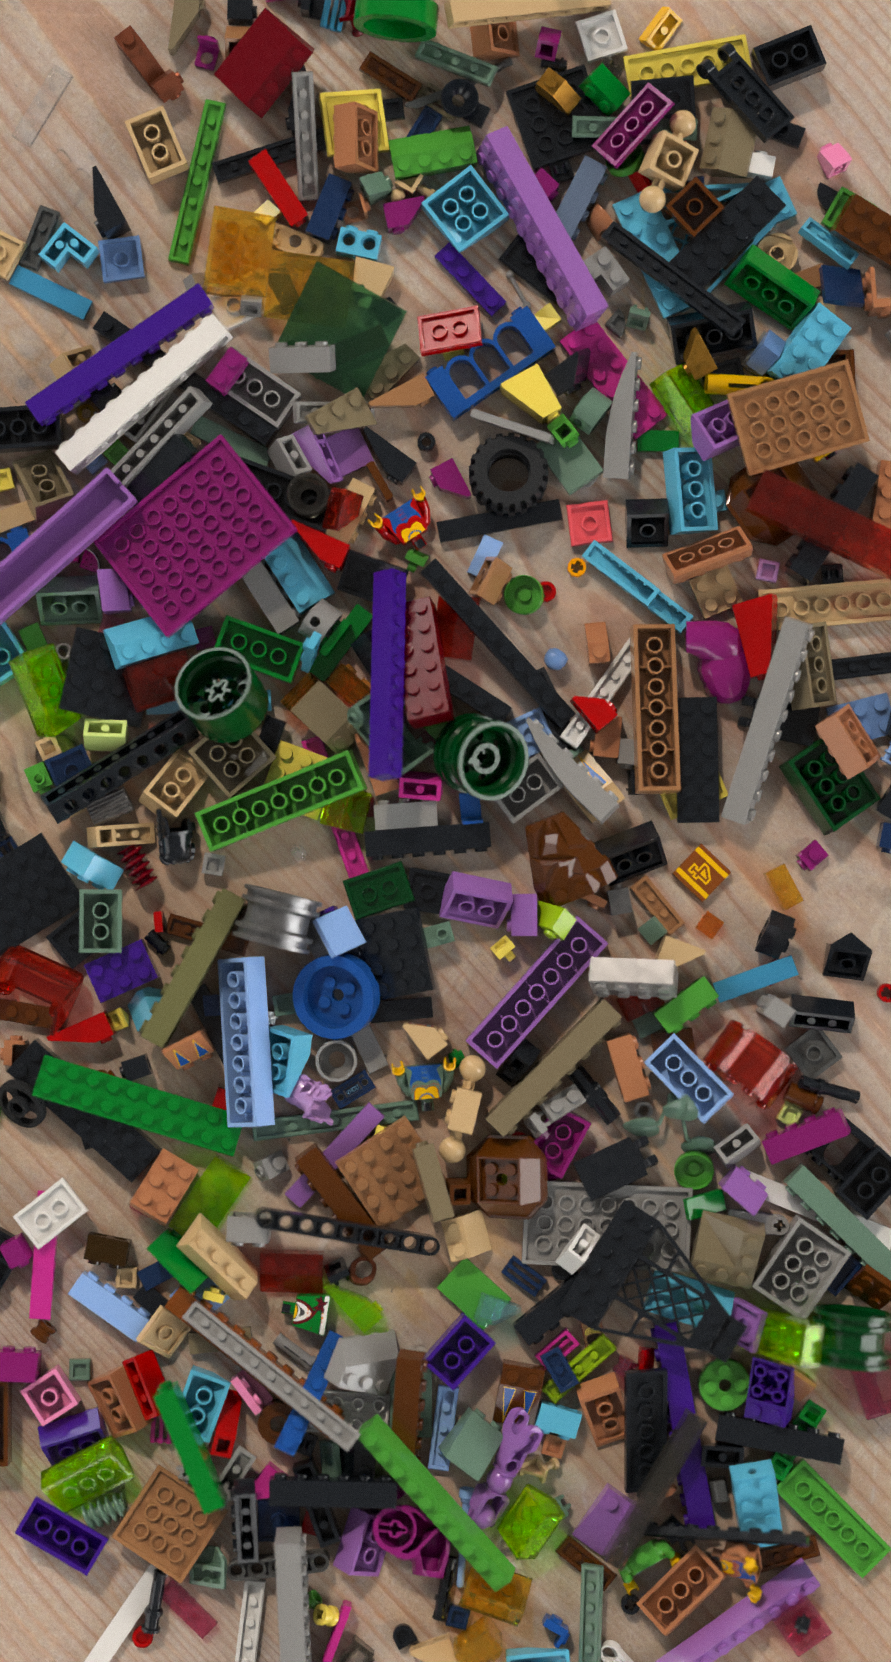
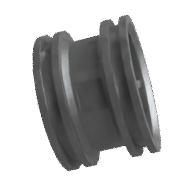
[232,883,323,954]

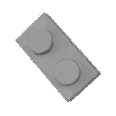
[540,1084,586,1124]

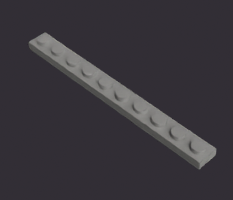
[182,1301,361,1452]

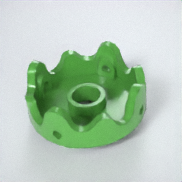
[697,1358,750,1411]

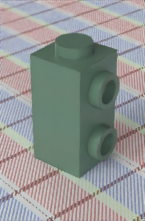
[423,921,455,949]

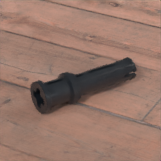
[141,1568,167,1634]

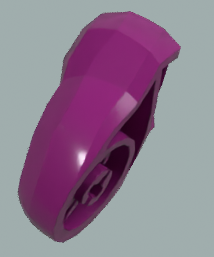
[686,621,751,704]
[372,1505,451,1578]

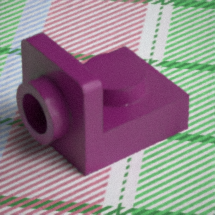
[795,839,829,871]

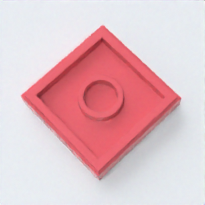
[566,500,613,547]

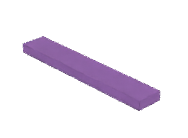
[285,1102,385,1208]

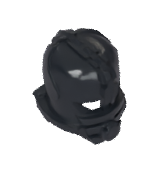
[155,809,195,865]

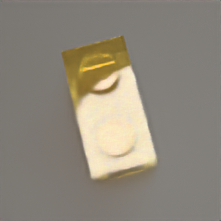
[763,864,804,910]

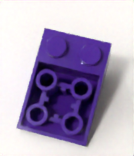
[744,1357,794,1428]

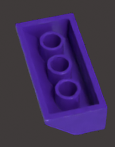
[15,1496,109,1576]

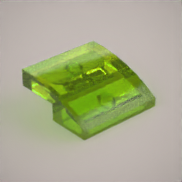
[320,791,373,834]

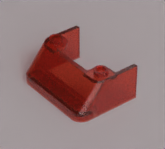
[0,945,84,1036]

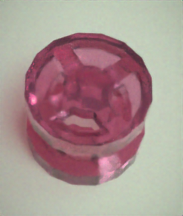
[612,1354,638,1377]

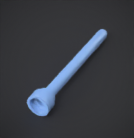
[456,1486,474,1588]

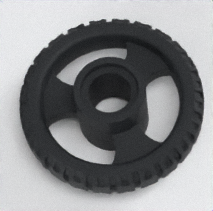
[0,1079,47,1128]

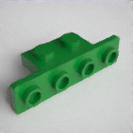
[309,604,373,682]

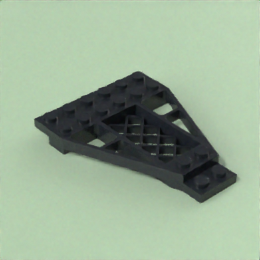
[558,1199,748,1363]

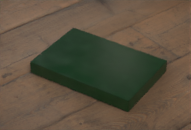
[343,861,415,920]

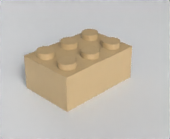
[124,105,189,185]

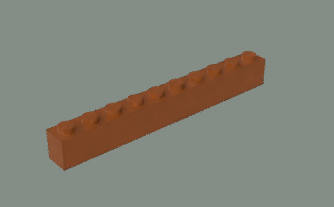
[164,1285,345,1439]

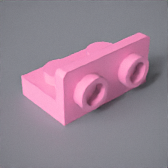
[230,1370,273,1416]

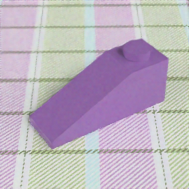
[290,425,344,484]

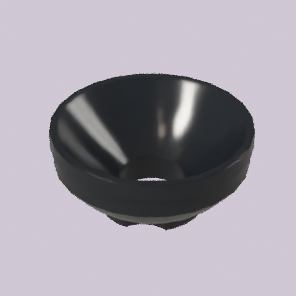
[441,78,479,118]

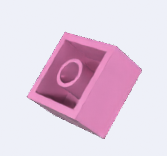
[20,1364,81,1427]

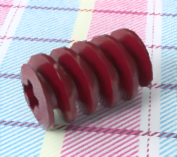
[117,844,158,891]

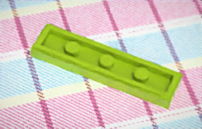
[542,1333,617,1404]

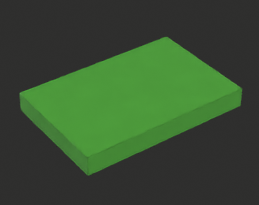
[437,1258,511,1330]

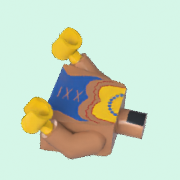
[711,1542,762,1603]

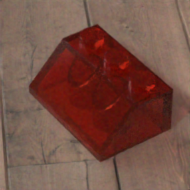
[437,596,480,662]
[123,650,189,712]
[259,1249,324,1293]

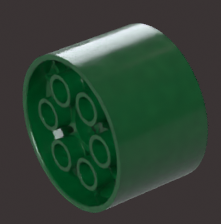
[175,647,268,743]

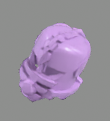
[284,1073,334,1125]

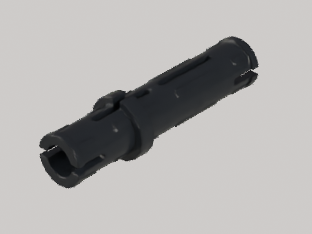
[798,1075,860,1104]
[432,1555,458,1621]

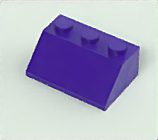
[38,1407,113,1469]

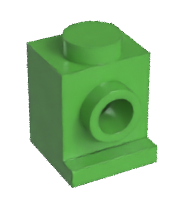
[547,413,580,448]

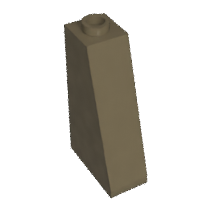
[411,1140,455,1223]

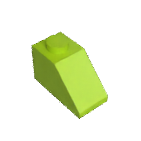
[537,901,577,940]

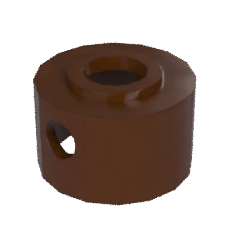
[257,1399,292,1444]

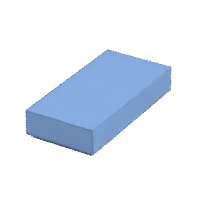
[467,534,503,576]

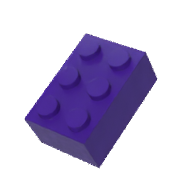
[84,939,161,1003]
[425,1312,496,1391]

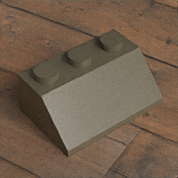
[700,107,757,178]

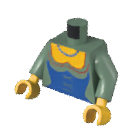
[391,1057,456,1111]

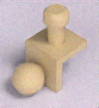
[390,174,436,202]
[517,1454,560,1484]

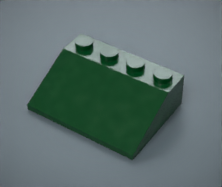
[778,738,881,836]

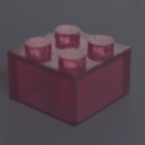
[773,1595,832,1657]

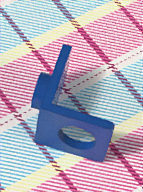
[459,792,483,825]

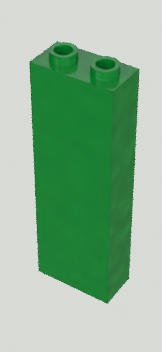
[153,1380,227,1515]

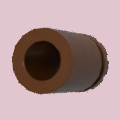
[783,1081,824,1115]

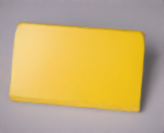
[639,7,683,51]

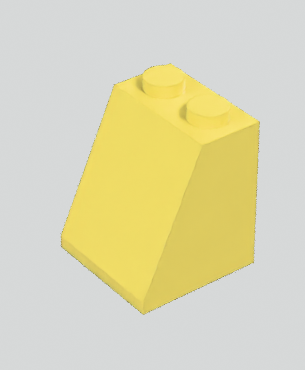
[500,364,562,425]

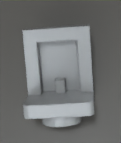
[253,1150,290,1182]

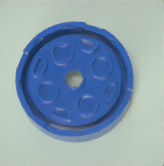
[293,953,380,1039]

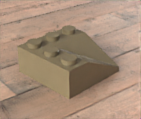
[188,731,277,799]
[689,1210,765,1289]

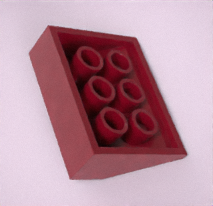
[214,8,314,119]

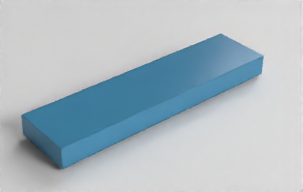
[9,265,93,321]
[713,955,799,1003]

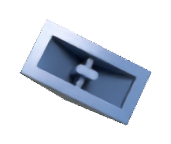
[745,330,786,376]

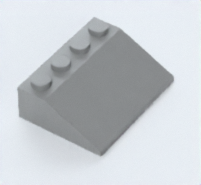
[752,1214,851,1322]

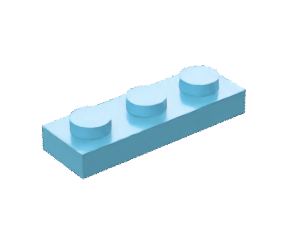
[798,217,859,270]

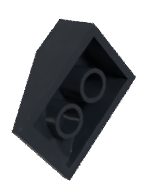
[92,166,131,239]

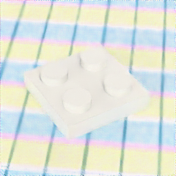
[575,9,628,63]

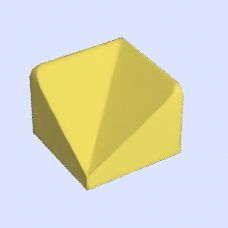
[534,302,561,332]

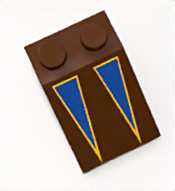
[492,1359,545,1425]

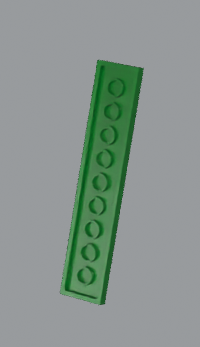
[32,1055,242,1157]

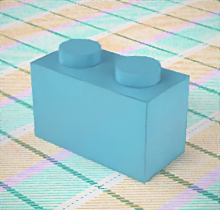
[534,1399,582,1440]

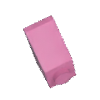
[817,143,852,179]

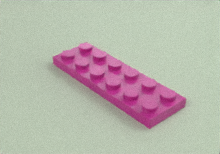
[559,322,668,440]

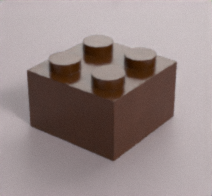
[663,177,725,239]

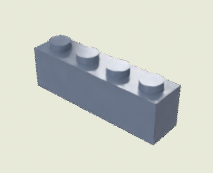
[556,155,609,241]

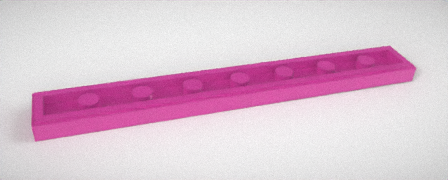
[301,736,369,878]

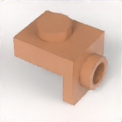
[582,894,608,910]
[0,1035,28,1066]

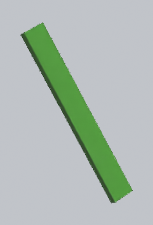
[168,99,226,266]

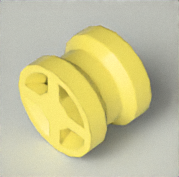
[313,1604,339,1627]

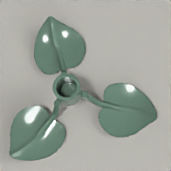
[622,1092,716,1155]

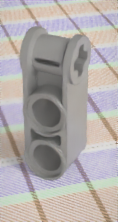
[728,1209,789,1235]

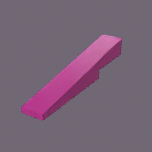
[29,1190,58,1320]

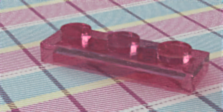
[162,1578,218,1639]

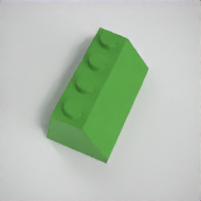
[388,125,477,182]

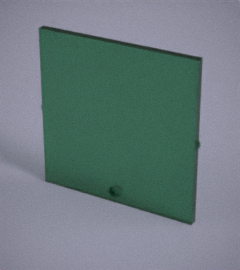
[278,261,407,398]

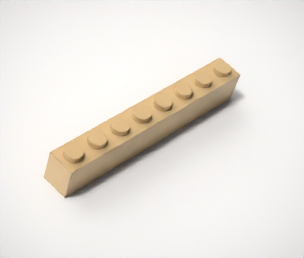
[444,0,611,29]

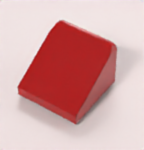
[638,1347,654,1369]

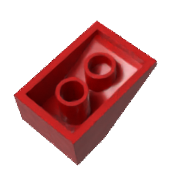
[291,519,351,573]

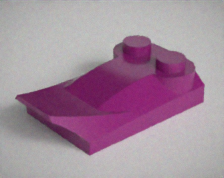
[534,1111,591,1180]

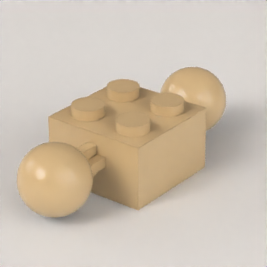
[638,110,699,213]
[439,1055,486,1163]

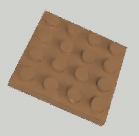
[335,1115,447,1227]
[111,1464,228,1584]

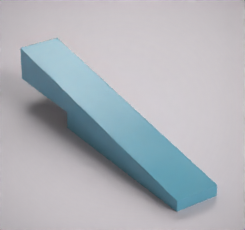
[582,540,693,635]

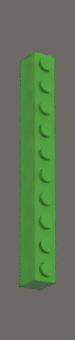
[358,1414,516,1592]

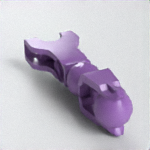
[467,1407,543,1529]

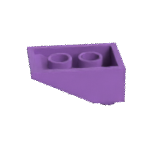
[572,1483,643,1559]

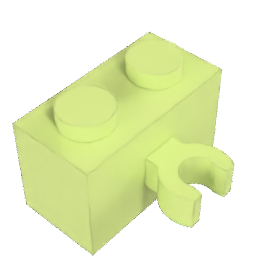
[83,718,129,751]

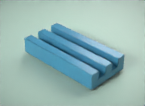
[320,0,346,33]

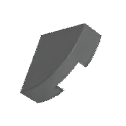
[605,308,625,338]

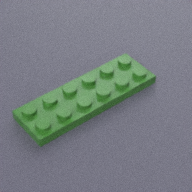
[776,1458,891,1578]

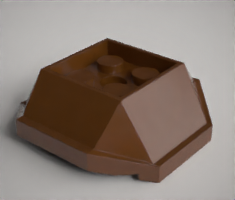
[725,462,818,547]
[466,1134,548,1220]

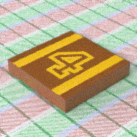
[672,843,731,902]

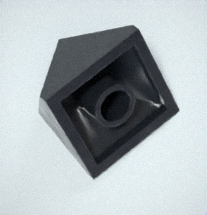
[822,932,872,981]

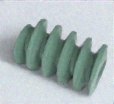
[81,1492,128,1530]

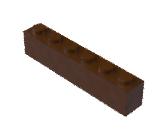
[294,1143,389,1260]
[392,1349,428,1462]

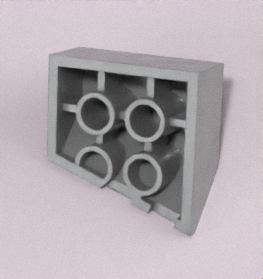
[324,1329,399,1397]

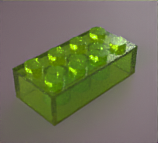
[742,1307,825,1367]

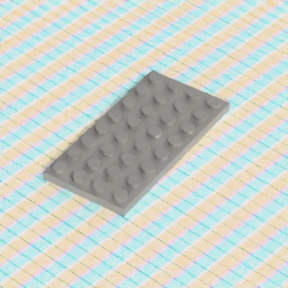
[522,1180,693,1272]

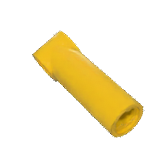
[704,373,774,395]

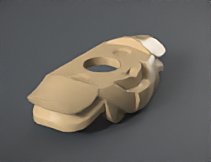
[266,222,325,260]

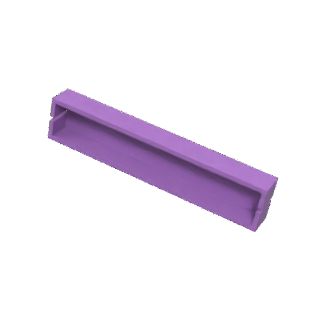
[476,126,608,332]
[0,468,138,625]

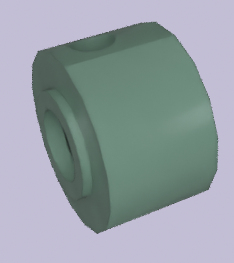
[569,387,613,435]

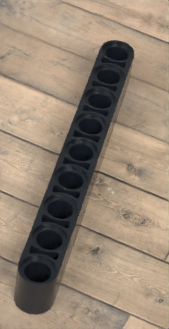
[254,1207,440,1256]

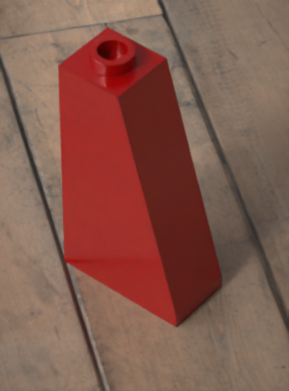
[248,149,308,228]
[732,593,778,681]

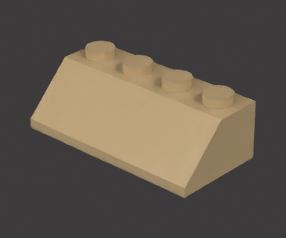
[176,1213,258,1300]

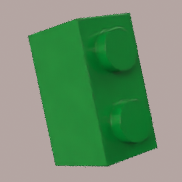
[579,63,631,117]

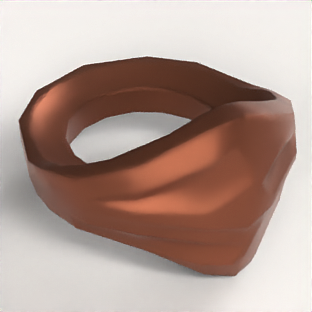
[348,1256,377,1286]

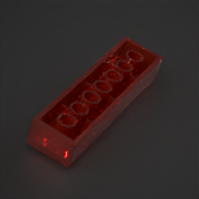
[744,469,891,580]

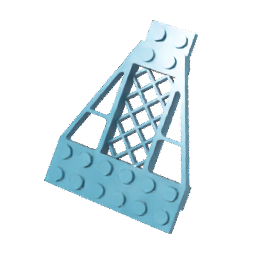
[612,176,797,320]

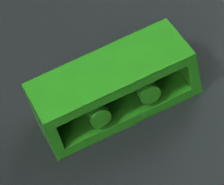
[652,976,719,1034]

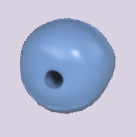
[544,648,568,671]

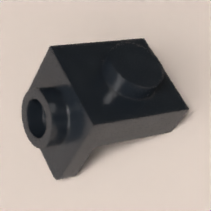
[298,0,325,20]

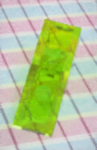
[323,1281,384,1334]

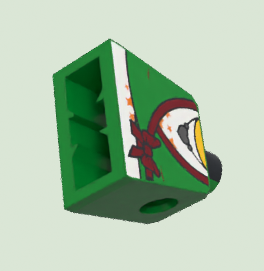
[281,1293,331,1336]

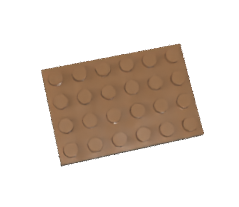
[726,359,870,476]

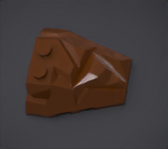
[525,811,618,906]

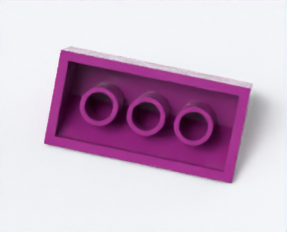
[0,1345,42,1383]

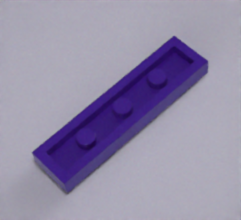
[434,242,506,318]

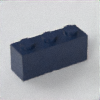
[306,173,355,245]

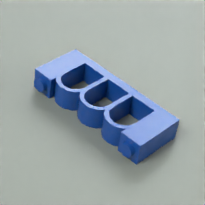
[425,306,556,422]

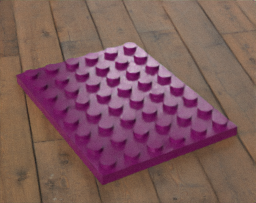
[94,434,298,638]

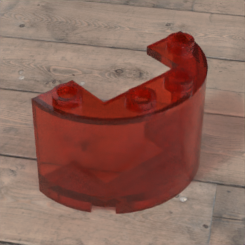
[702,1019,798,1110]

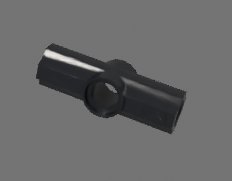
[568,1065,621,1125]

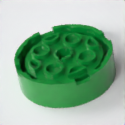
[353,0,439,42]

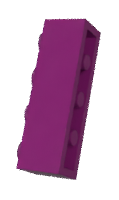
[762,1107,851,1165]

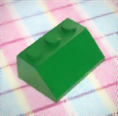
[146,1228,208,1293]

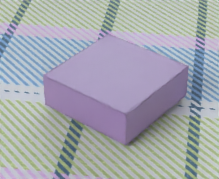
[755,558,780,583]

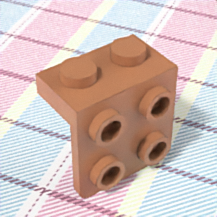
[861,267,891,319]

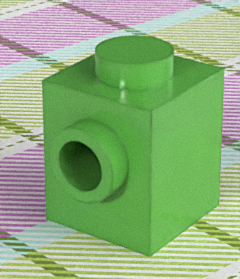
[24,761,55,795]

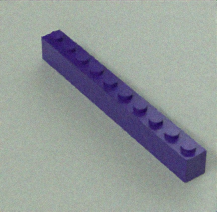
[25,283,214,426]
[369,568,406,781]
[650,1319,715,1529]

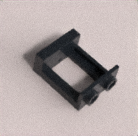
[810,1117,876,1181]

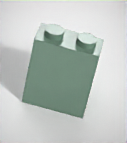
[439,1407,503,1482]

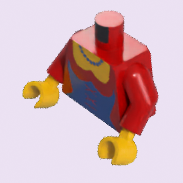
[367,486,430,551]

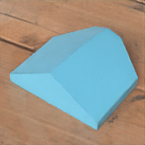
[127,987,163,1032]

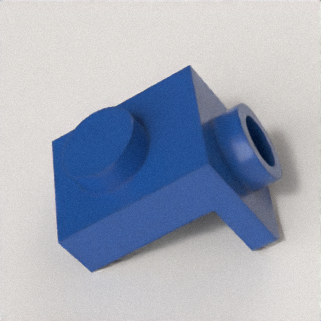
[542,1613,570,1649]

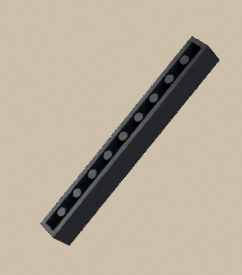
[93,311,278,448]

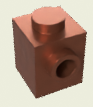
[150,69,184,103]

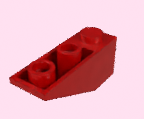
[208,1389,242,1459]

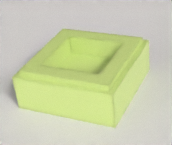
[775,1101,804,1125]

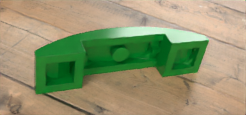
[770,1399,827,1482]

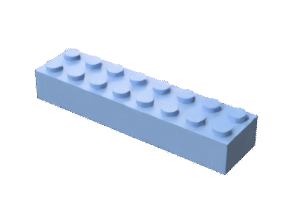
[217,956,275,1127]

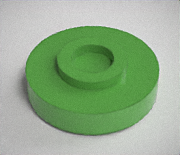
[606,144,645,177]
[504,575,544,615]
[674,1150,714,1190]

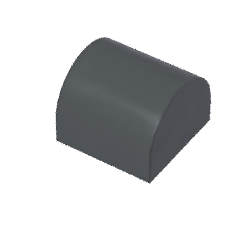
[708,1476,729,1503]

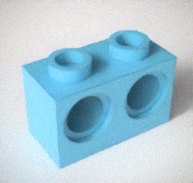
[336,225,382,262]

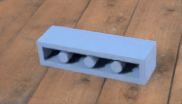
[68,1271,151,1342]

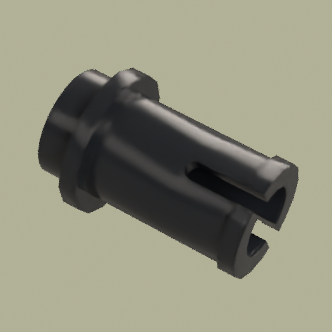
[540,57,568,73]
[626,769,640,795]
[144,929,171,956]

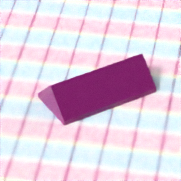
[592,82,674,168]

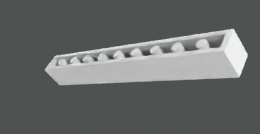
[55,314,234,475]

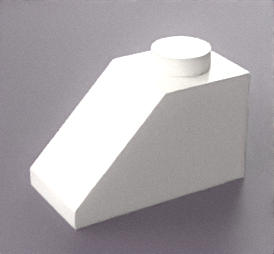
[556,1223,600,1274]

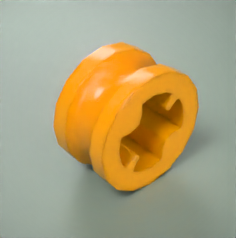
[567,558,586,577]

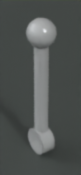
[506,270,531,309]

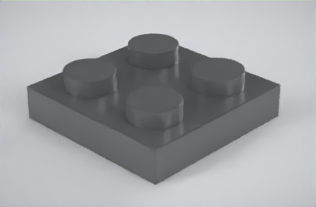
[784,1029,843,1079]

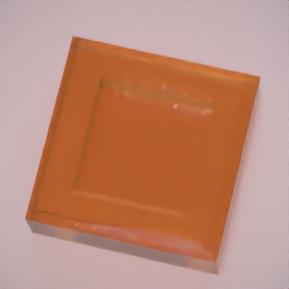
[695,911,724,939]

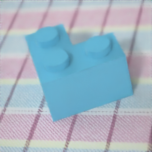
[39,222,100,273]
[61,840,124,889]

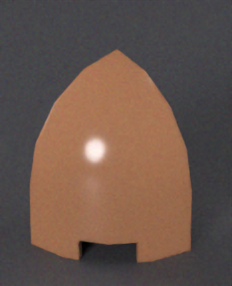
[587,203,613,242]

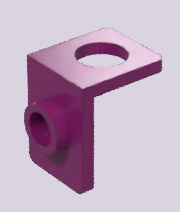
[194,35,220,71]

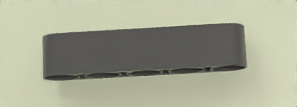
[227,1548,330,1581]

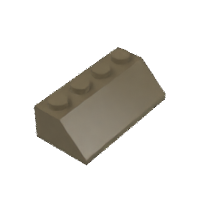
[781,622,837,710]

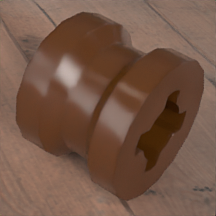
[30,1319,57,1344]

